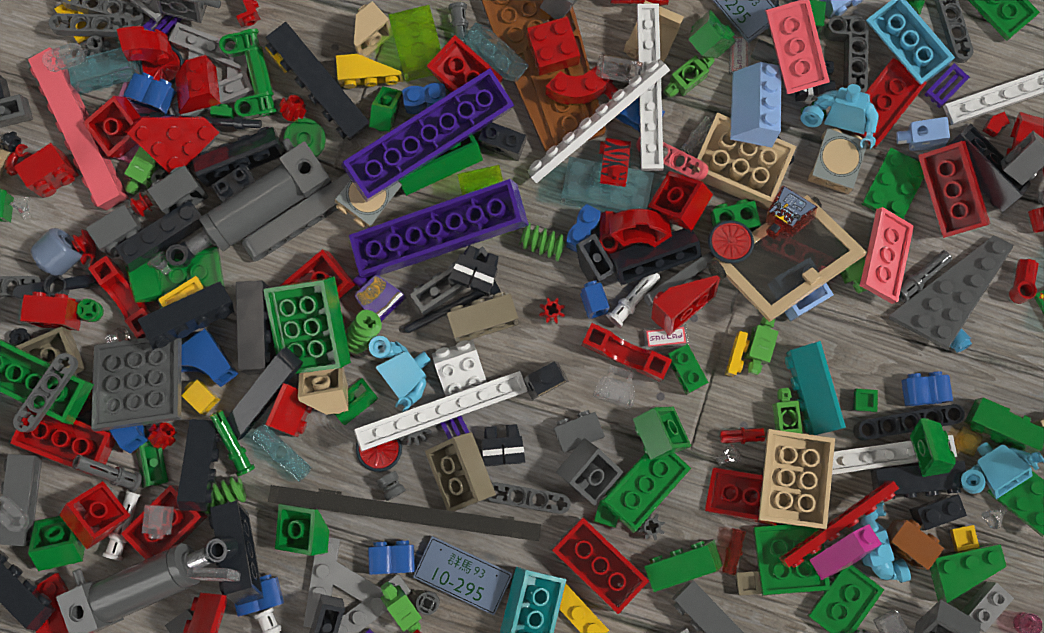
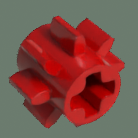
[279,95,307,122]
[539,298,565,324]
[147,422,177,450]

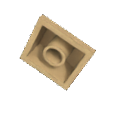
[354,1,393,57]
[298,367,348,415]

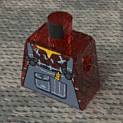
[765,185,818,239]

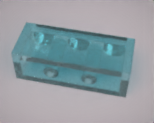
[463,22,529,82]
[68,48,140,94]

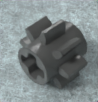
[84,36,111,62]
[638,514,665,540]

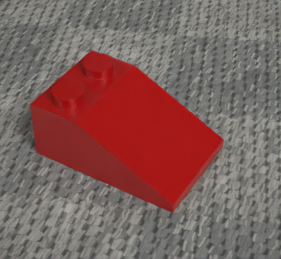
[427,35,503,93]
[279,249,355,299]
[651,275,720,336]
[705,468,776,526]
[183,592,228,633]

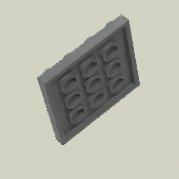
[91,338,182,432]

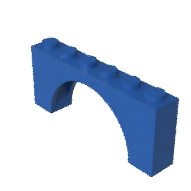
[110,328,239,453]

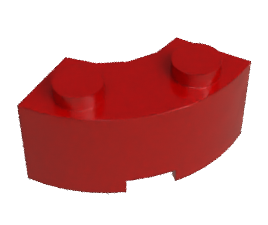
[116,26,175,66]
[545,70,607,105]
[1006,112,1044,156]
[608,209,672,247]

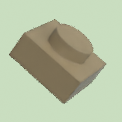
[735,571,761,596]

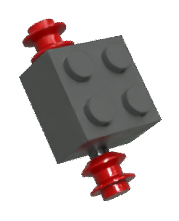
[71,193,154,258]

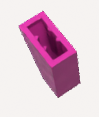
[810,524,882,580]

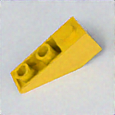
[336,54,403,89]

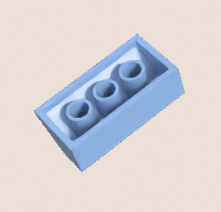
[730,62,781,148]

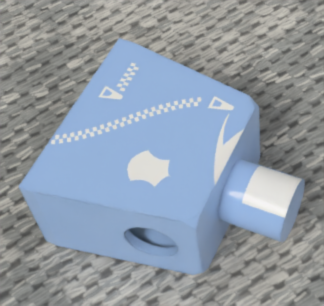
[896,117,950,151]

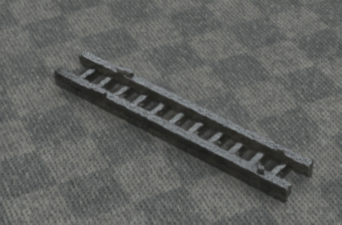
[268,485,541,541]

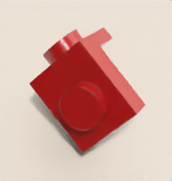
[236,0,261,27]

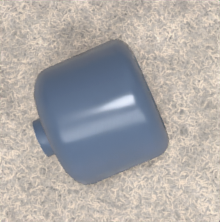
[31,228,82,276]

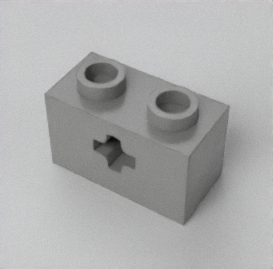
[961,581,1014,632]

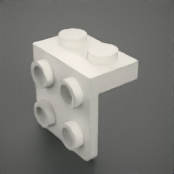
[432,340,487,397]

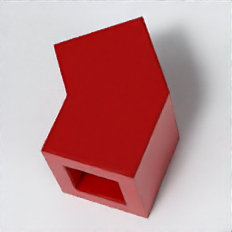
[982,111,1010,137]

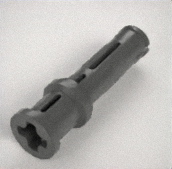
[448,2,469,46]
[899,250,952,303]
[72,455,142,492]

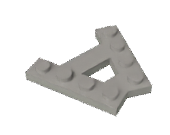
[169,22,254,116]
[303,537,412,633]

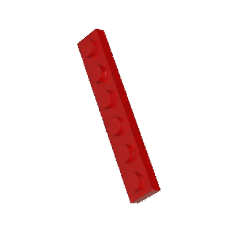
[779,480,899,568]

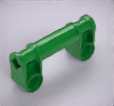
[219,28,278,119]

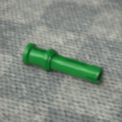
[209,410,255,477]

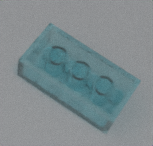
[560,156,654,213]

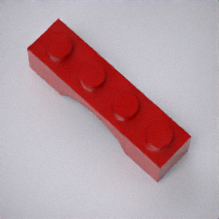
[88,256,151,339]
[581,323,672,382]

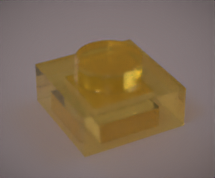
[954,427,983,457]

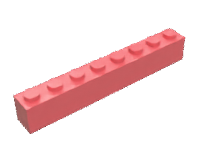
[28,47,129,210]

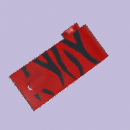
[599,138,631,187]

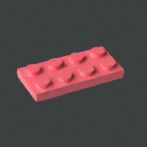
[765,0,830,94]
[860,207,914,304]

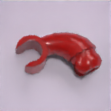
[5,144,32,176]
[80,245,97,266]

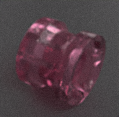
[1013,612,1043,633]

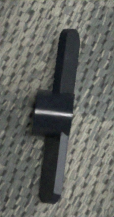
[13,274,98,299]

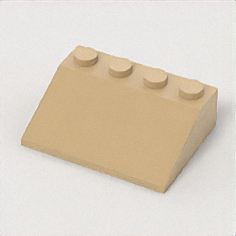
[692,113,797,210]
[759,429,835,529]

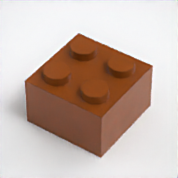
[886,519,944,570]

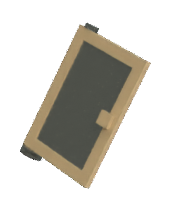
[707,195,866,322]

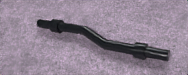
[138,112,262,130]

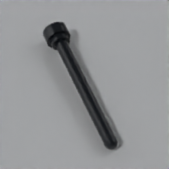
[404,280,501,333]

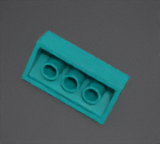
[785,341,846,436]
[500,566,566,633]

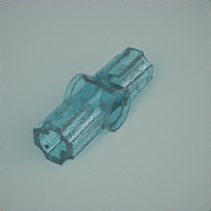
[251,423,312,482]

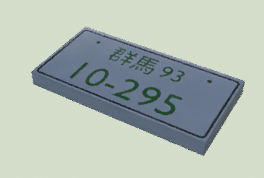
[712,0,775,43]
[413,536,513,615]

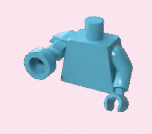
[801,84,878,149]
[369,336,431,412]
[961,442,1044,499]
[852,503,911,583]

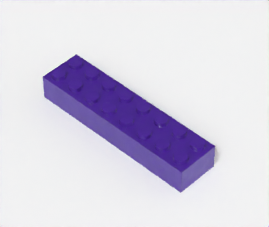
[342,69,514,203]
[349,179,529,279]

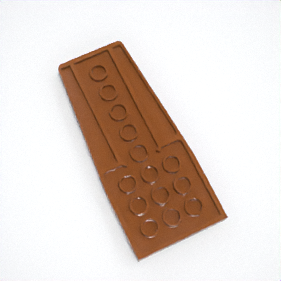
[481,0,606,152]

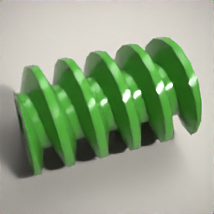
[518,222,566,261]
[345,310,382,354]
[201,477,246,514]

